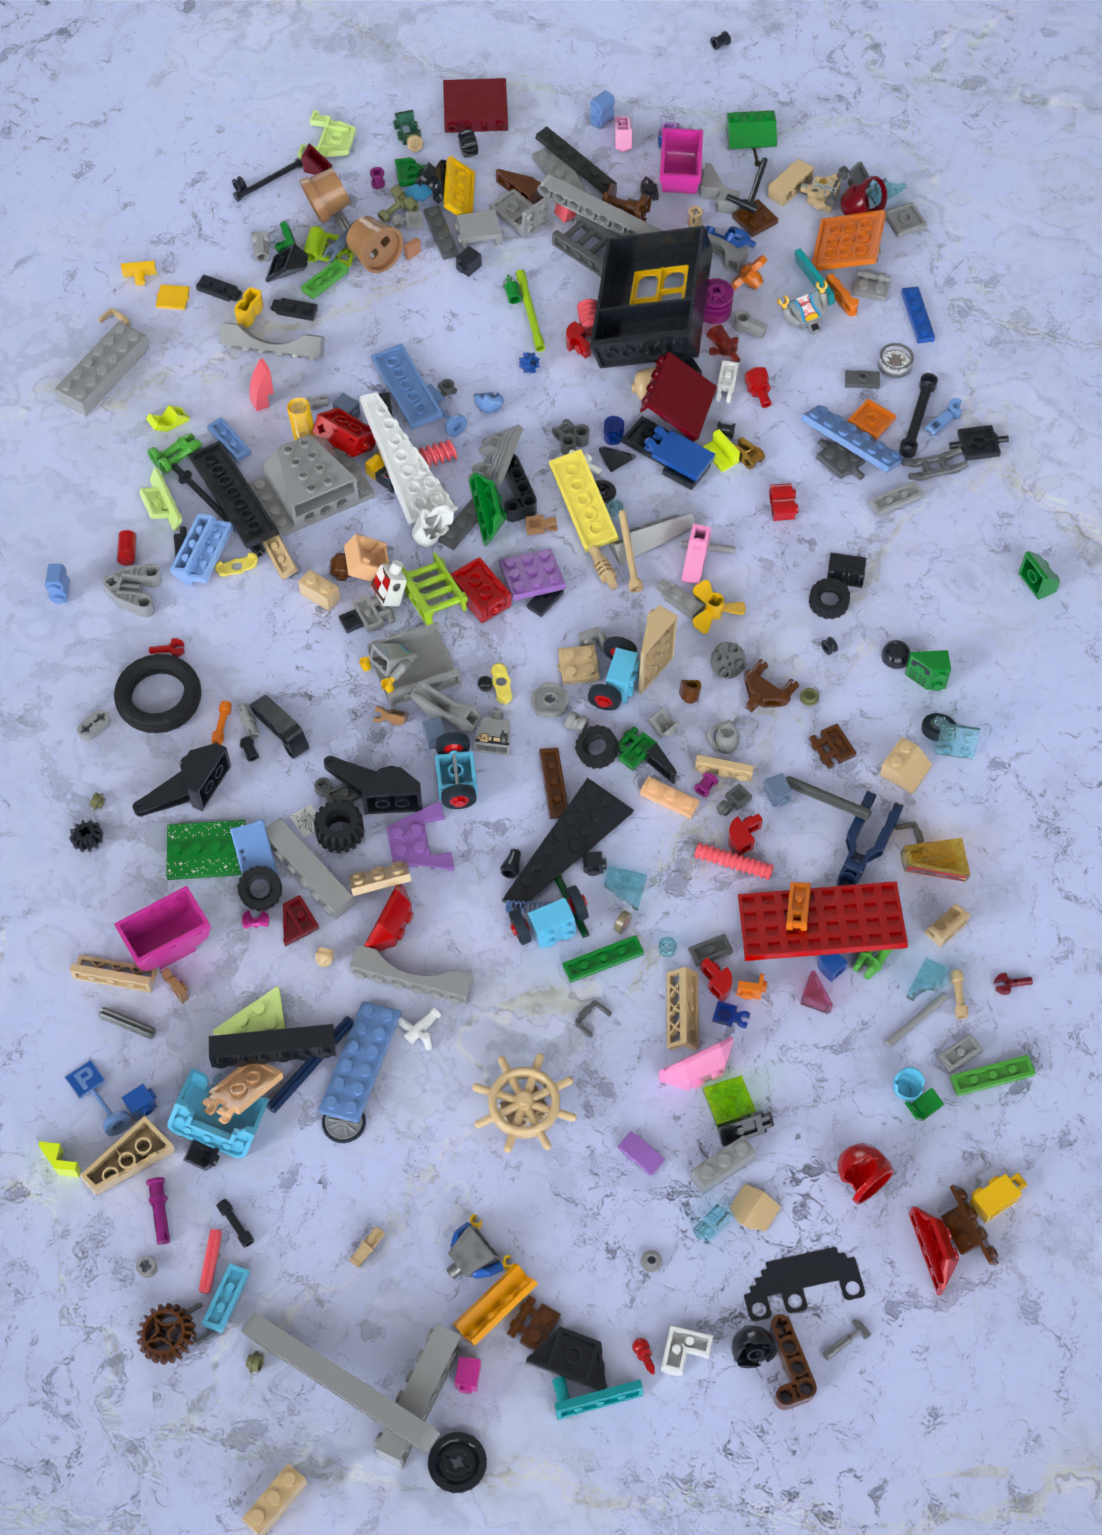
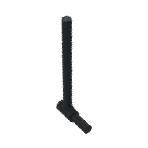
[725,157,768,214]

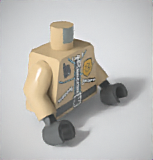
[800,166,849,213]

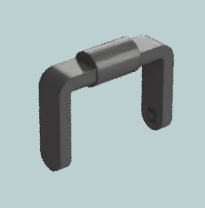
[895,822,924,855]
[575,1000,612,1037]
[187,1302,218,1345]

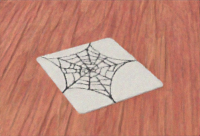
[290,805,316,837]

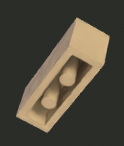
[768,159,814,206]
[242,1463,308,1535]

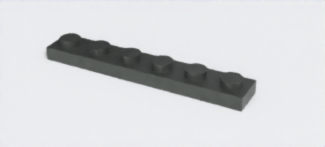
[535,126,617,194]

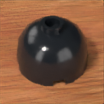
[731,1325,777,1369]

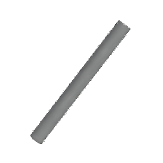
[885,992,948,1048]

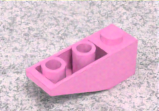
[682,524,711,584]

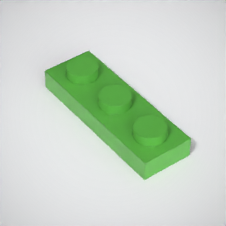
[301,259,349,299]

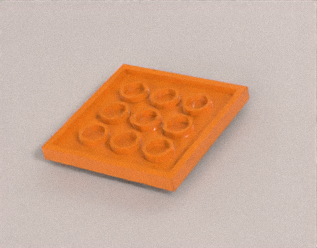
[811,210,886,271]

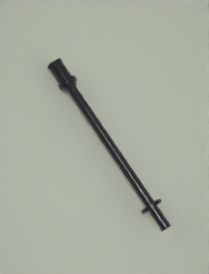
[172,463,266,558]

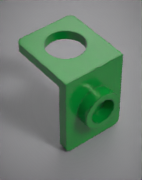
[905,1088,944,1121]

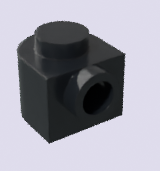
[582,851,607,876]

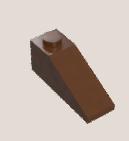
[496,169,544,205]

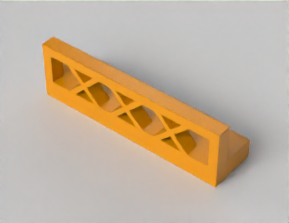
[452,1264,538,1346]

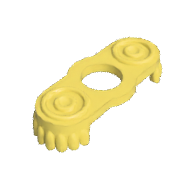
[215,552,258,577]
[490,663,513,705]

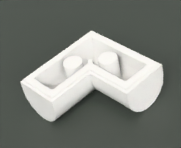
[661,1325,713,1376]

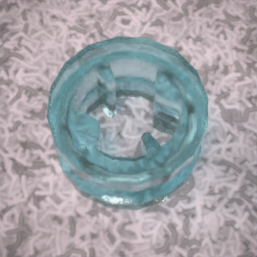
[607,499,623,517]
[658,937,677,957]

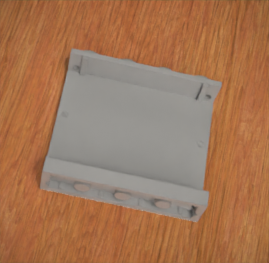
[367,622,461,707]

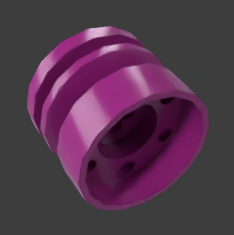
[704,278,734,324]

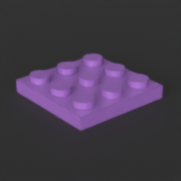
[499,548,566,601]

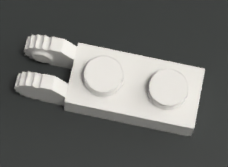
[716,360,739,403]

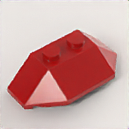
[364,883,414,952]
[908,1206,959,1296]

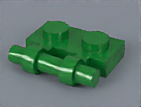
[618,726,658,771]

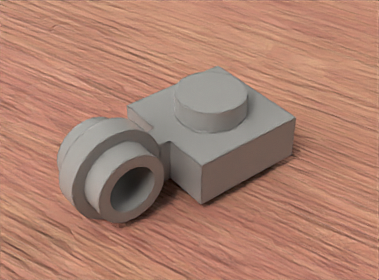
[391,211,423,229]

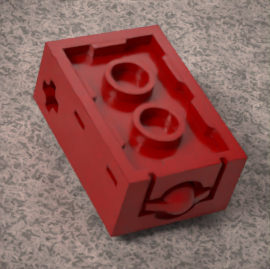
[312,407,376,457]
[450,557,512,624]

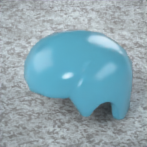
[892,1067,925,1101]

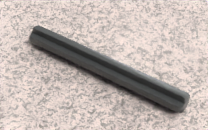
[786,776,872,820]

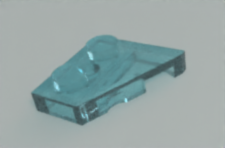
[604,866,647,911]

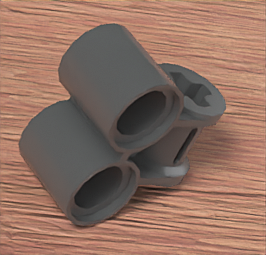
[552,419,590,455]

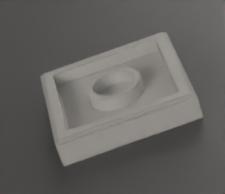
[885,202,928,238]

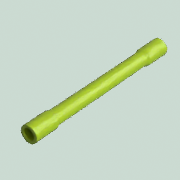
[515,269,546,352]

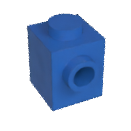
[121,1084,157,1121]

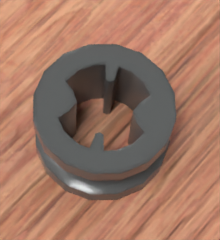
[314,777,332,797]

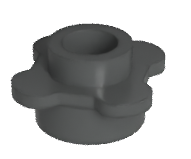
[438,379,457,396]

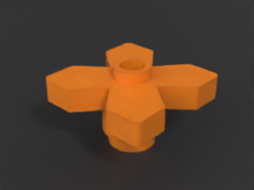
[730,255,768,290]

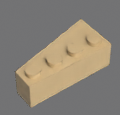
[80,1116,175,1196]

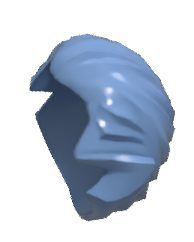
[473,392,504,414]

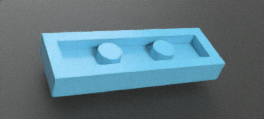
[202,1263,251,1334]

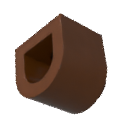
[679,680,701,704]

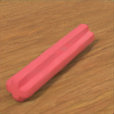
[199,1229,222,1294]

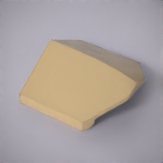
[729,1184,781,1231]

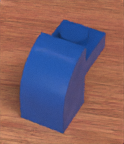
[817,954,848,982]

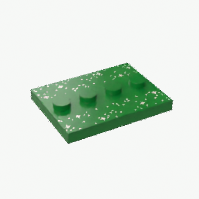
[166,820,246,880]

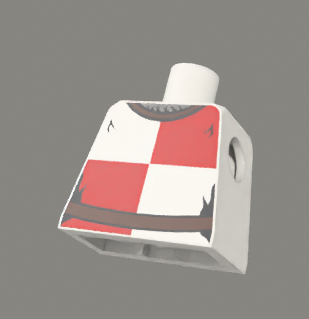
[370,560,407,607]

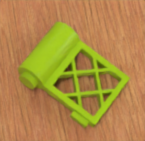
[303,226,354,267]

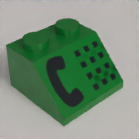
[905,650,951,691]

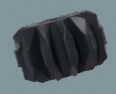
[458,129,479,158]
[69,819,104,853]

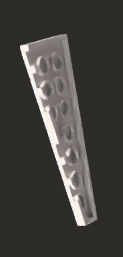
[359,392,458,526]

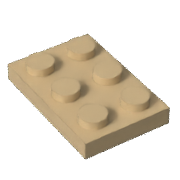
[349,861,411,896]

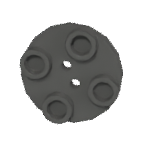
[710,642,746,679]

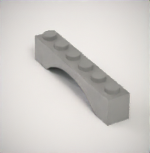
[219,322,325,361]
[350,945,474,1005]

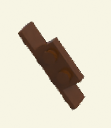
[941,1185,999,1265]

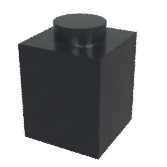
[456,246,482,277]

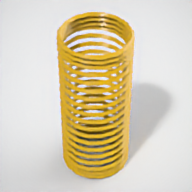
[287,397,316,440]

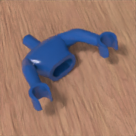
[706,225,756,248]

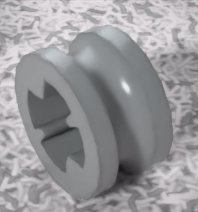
[136,1256,158,1278]

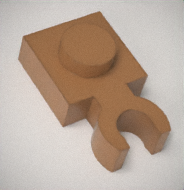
[161,968,189,1003]

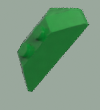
[468,472,506,546]

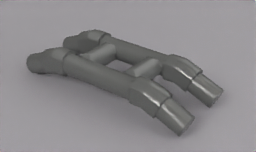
[902,447,969,481]

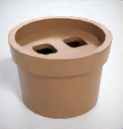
[299,168,351,225]
[346,216,403,273]

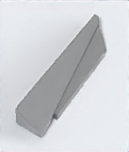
[609,513,695,564]

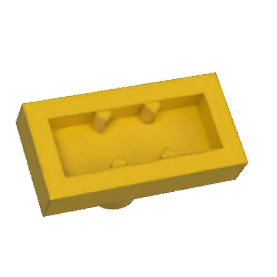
[121,260,157,286]

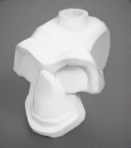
[412,505,454,547]

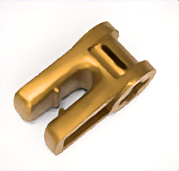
[733,437,765,469]

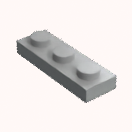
[868,481,924,517]

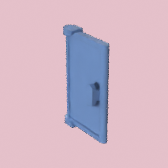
[230,819,279,882]

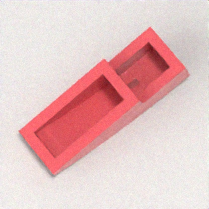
[249,358,274,411]

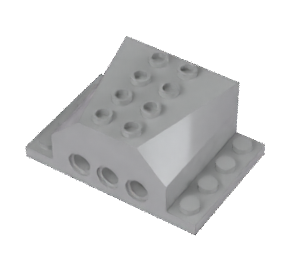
[248,434,376,537]

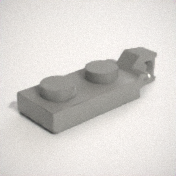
[657,579,704,619]

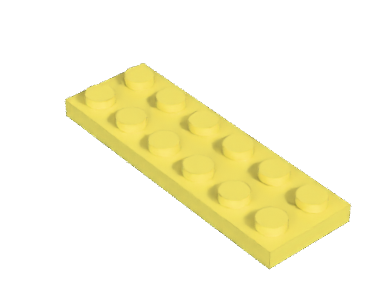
[548,449,619,553]

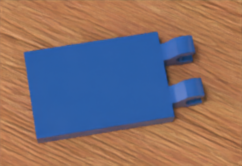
[644,426,715,482]

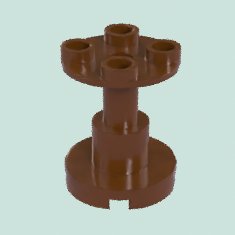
[602,183,652,222]

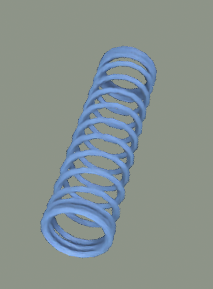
[505,900,553,914]

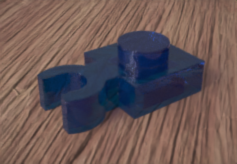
[712,1001,751,1028]

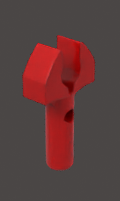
[149,638,185,657]

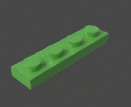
[949,1055,1036,1097]

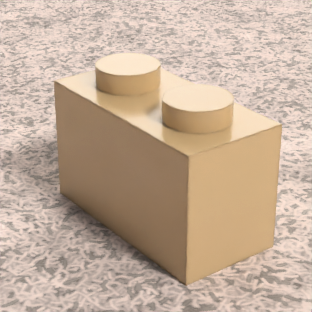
[298,569,340,611]

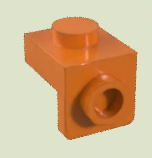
[736,973,767,1000]

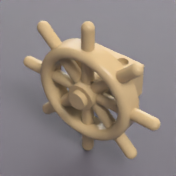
[472,1053,577,1153]

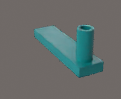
[795,248,835,306]
[552,1376,643,1420]

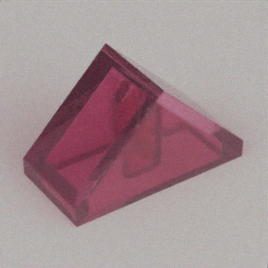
[800,970,833,1014]

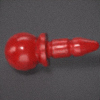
[632,1338,655,1375]

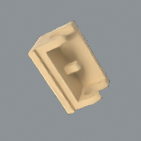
[925,904,971,948]

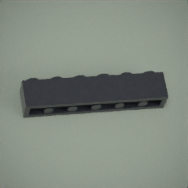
[209,1024,336,1069]

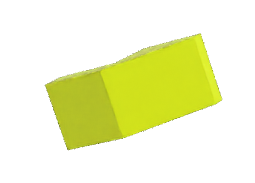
[146,405,190,432]
[38,1141,81,1177]

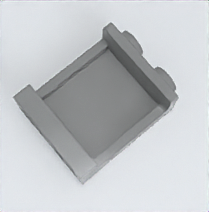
[454,209,502,250]

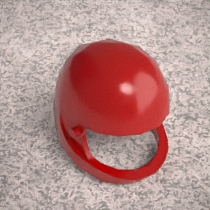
[837,1143,894,1205]

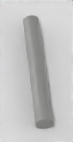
[681,540,736,554]

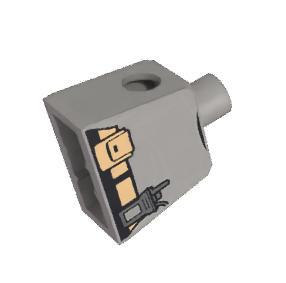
[474,710,510,756]

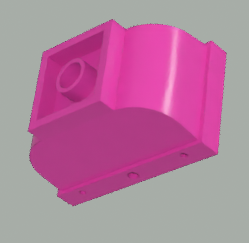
[660,128,703,194]
[114,886,211,971]

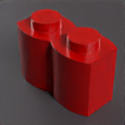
[769,483,799,521]

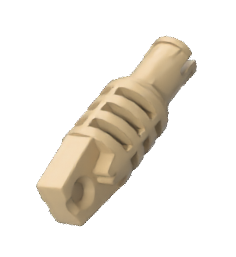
[588,545,618,591]

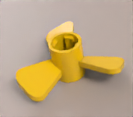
[692,580,746,634]

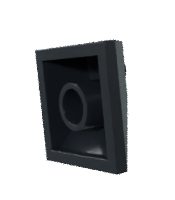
[265,243,309,282]

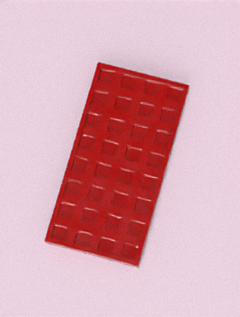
[738,881,908,961]

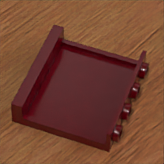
[443,78,508,133]
[640,352,717,442]

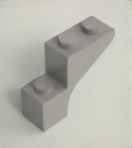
[698,163,740,214]
[410,681,482,732]

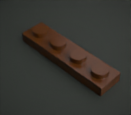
[539,748,568,819]

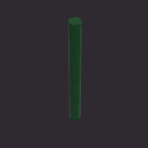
[555,875,590,938]

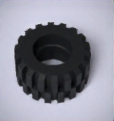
[314,800,364,853]

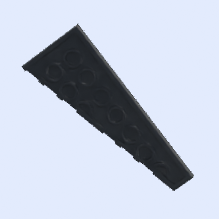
[501,778,634,910]

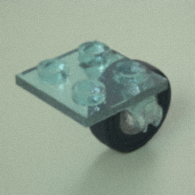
[921,713,981,760]

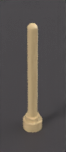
[619,510,644,593]

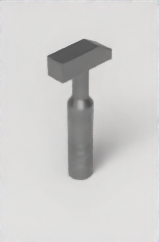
[822,1319,872,1360]

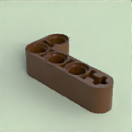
[769,1314,817,1410]

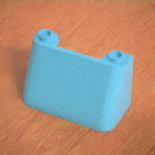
[167,1068,270,1158]

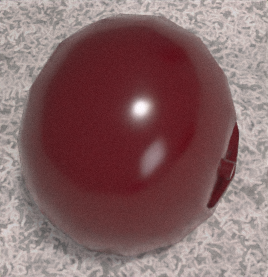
[841,176,888,215]

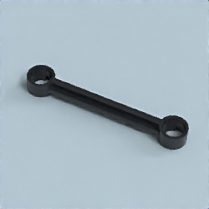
[899,373,938,458]

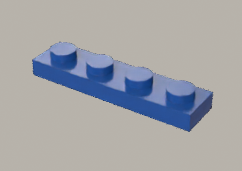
[901,286,935,344]

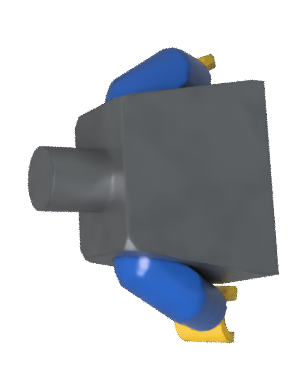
[446,1214,515,1279]

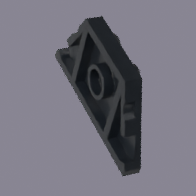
[525,1326,608,1391]

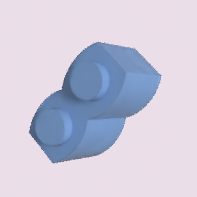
[590,90,615,129]
[45,564,70,604]

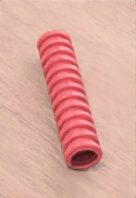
[694,842,774,880]

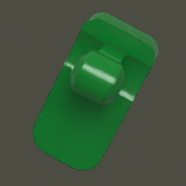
[275,220,297,253]

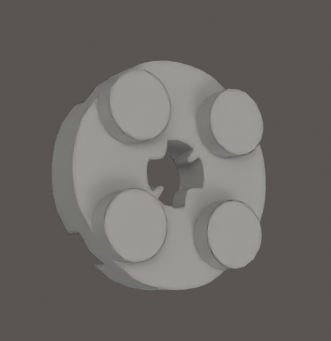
[531,682,569,718]

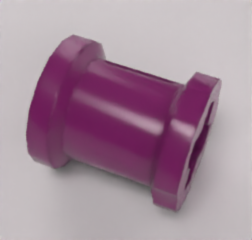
[370,167,385,189]
[694,772,719,797]

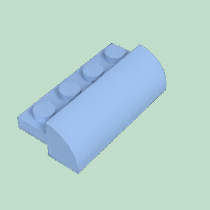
[170,513,234,585]

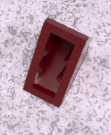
[302,143,333,175]

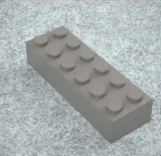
[55,321,149,416]
[374,1324,463,1470]

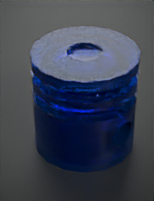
[603,416,624,445]

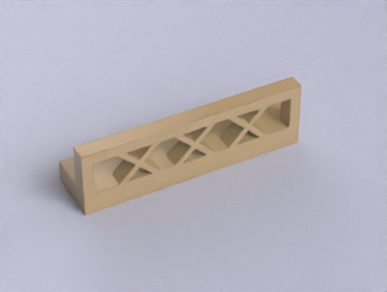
[70,955,158,992]
[666,967,699,1050]

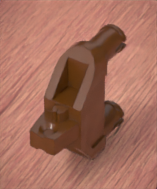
[744,659,799,713]

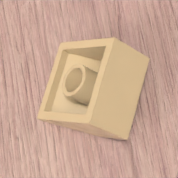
[880,737,932,794]

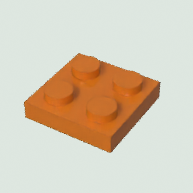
[848,398,897,440]

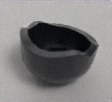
[881,640,910,669]

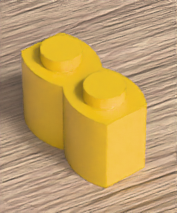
[234,287,264,328]

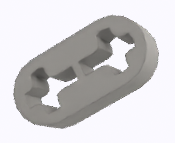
[77,710,111,741]

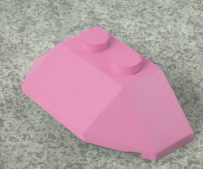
[658,1036,734,1090]

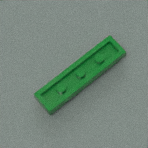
[562,935,644,983]

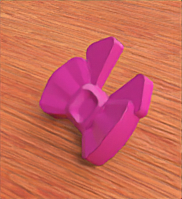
[242,910,270,929]

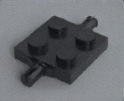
[949,425,1009,461]

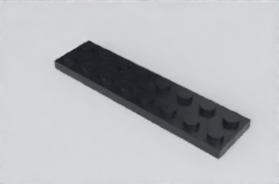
[188,441,279,549]

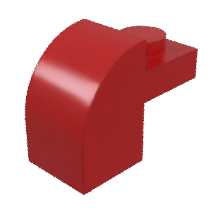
[728,813,763,856]

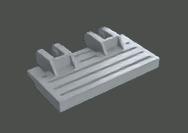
[468,424,523,485]

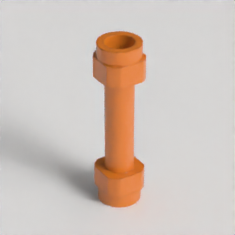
[211,701,232,745]

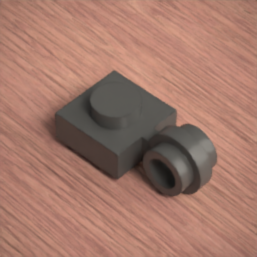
[716,783,753,816]

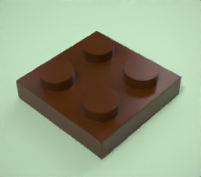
[732,199,778,237]

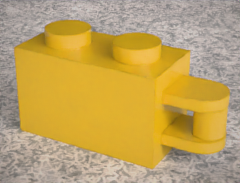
[969,1173,1028,1224]

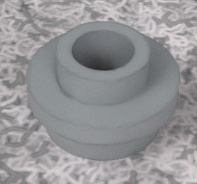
[641,1250,662,1272]

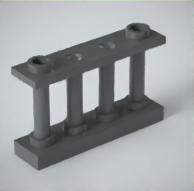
[552,213,617,277]

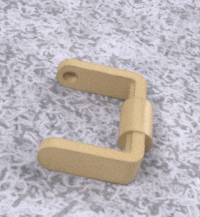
[98,308,130,326]

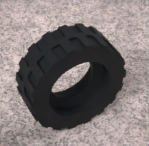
[809,578,850,619]
[575,725,620,769]
[237,866,282,911]

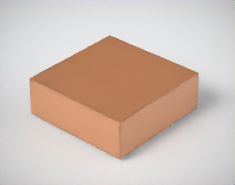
[404,237,421,260]

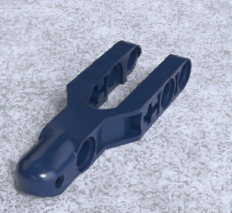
[836,790,904,886]

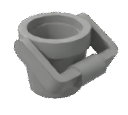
[705,720,740,754]

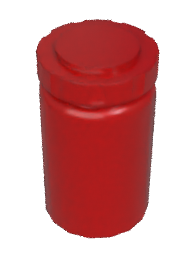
[117,530,137,566]

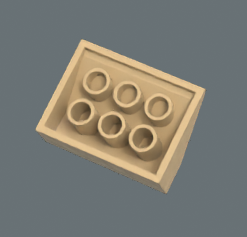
[638,605,678,694]

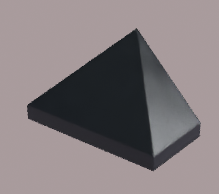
[599,446,636,472]

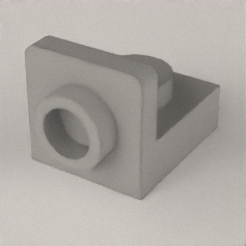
[578,626,607,651]

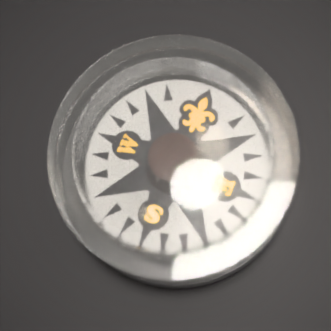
[878,343,914,378]

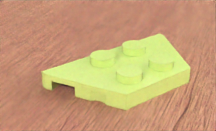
[212,986,286,1035]

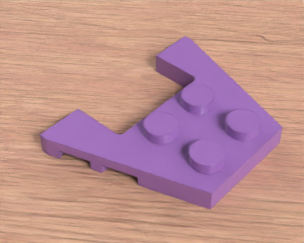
[386,801,454,871]

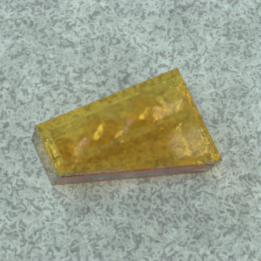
[900,838,970,882]

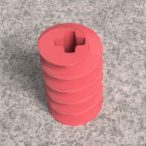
[577,299,597,337]
[418,439,457,468]

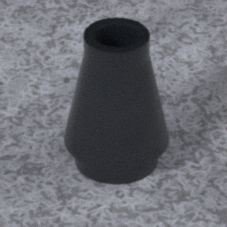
[500,849,521,879]

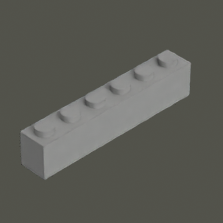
[266,818,355,919]

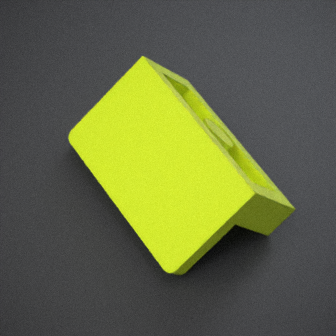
[702,429,740,472]

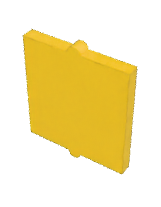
[156,284,190,310]

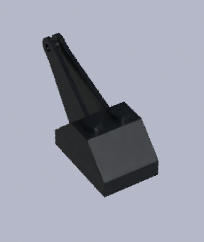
[132,743,231,817]
[324,756,423,815]

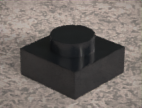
[338,609,363,633]

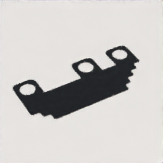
[744,1247,865,1321]

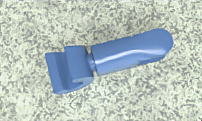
[925,398,962,437]

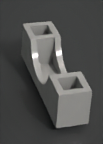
[688,226,749,273]

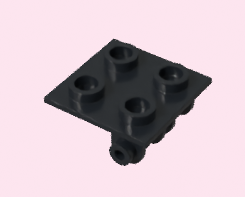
[827,553,866,588]

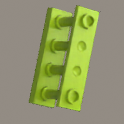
[401,552,468,626]

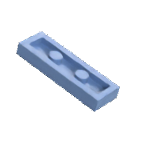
[207,417,252,463]

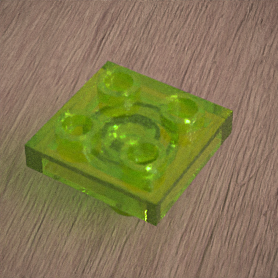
[702,1075,756,1127]

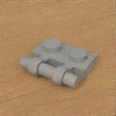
[852,270,891,302]
[351,593,396,633]

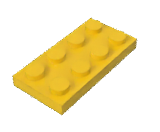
[443,156,475,215]

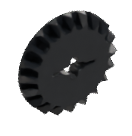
[428,1432,487,1494]

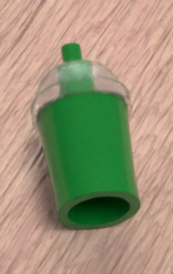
[502,274,522,304]

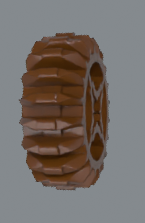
[136,1303,197,1365]

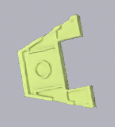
[298,110,356,159]

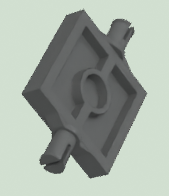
[816,438,866,480]

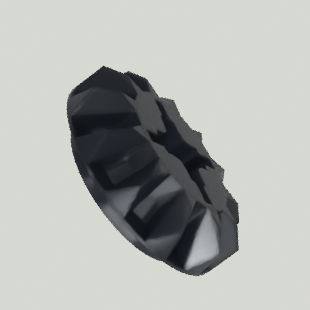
[595,480,616,504]

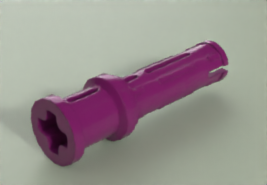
[146,1177,171,1245]

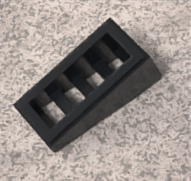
[646,743,677,784]

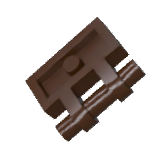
[809,724,857,769]
[507,1296,561,1351]

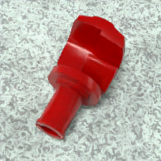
[744,367,772,408]

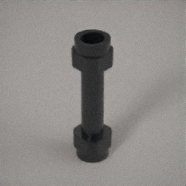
[216,1199,255,1248]

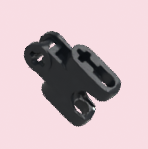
[415,159,446,204]

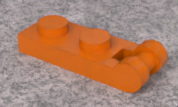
[826,273,859,317]
[786,882,811,931]

